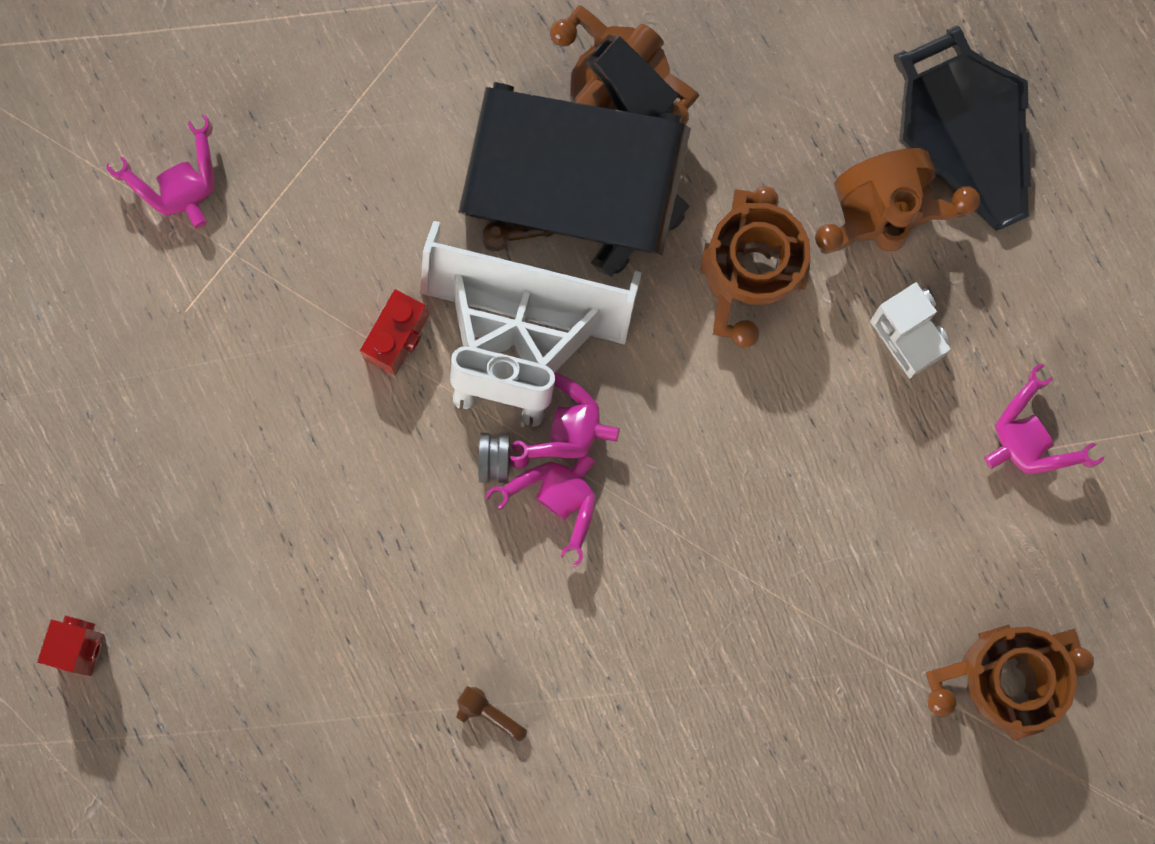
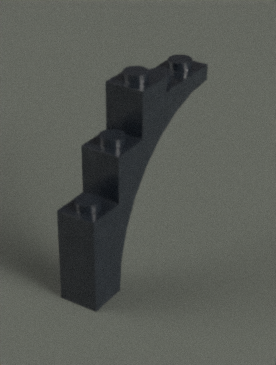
[585,35,690,277]

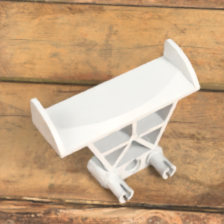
[420,221,642,427]

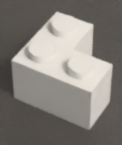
[870,282,951,379]

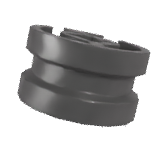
[478,433,510,484]

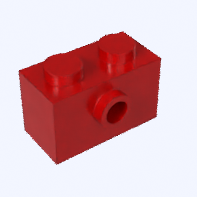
[360,289,429,375]
[37,615,104,676]

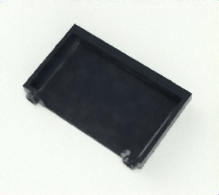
[458,82,691,256]

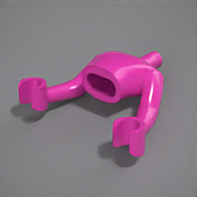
[106,114,215,229]
[984,364,1104,474]
[508,372,620,469]
[486,455,596,567]

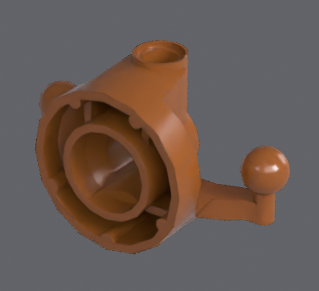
[550,5,699,125]
[815,148,981,254]
[700,186,811,348]
[925,624,1094,740]

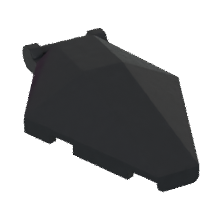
[894,25,1031,231]

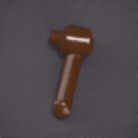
[483,222,554,251]
[456,686,527,742]

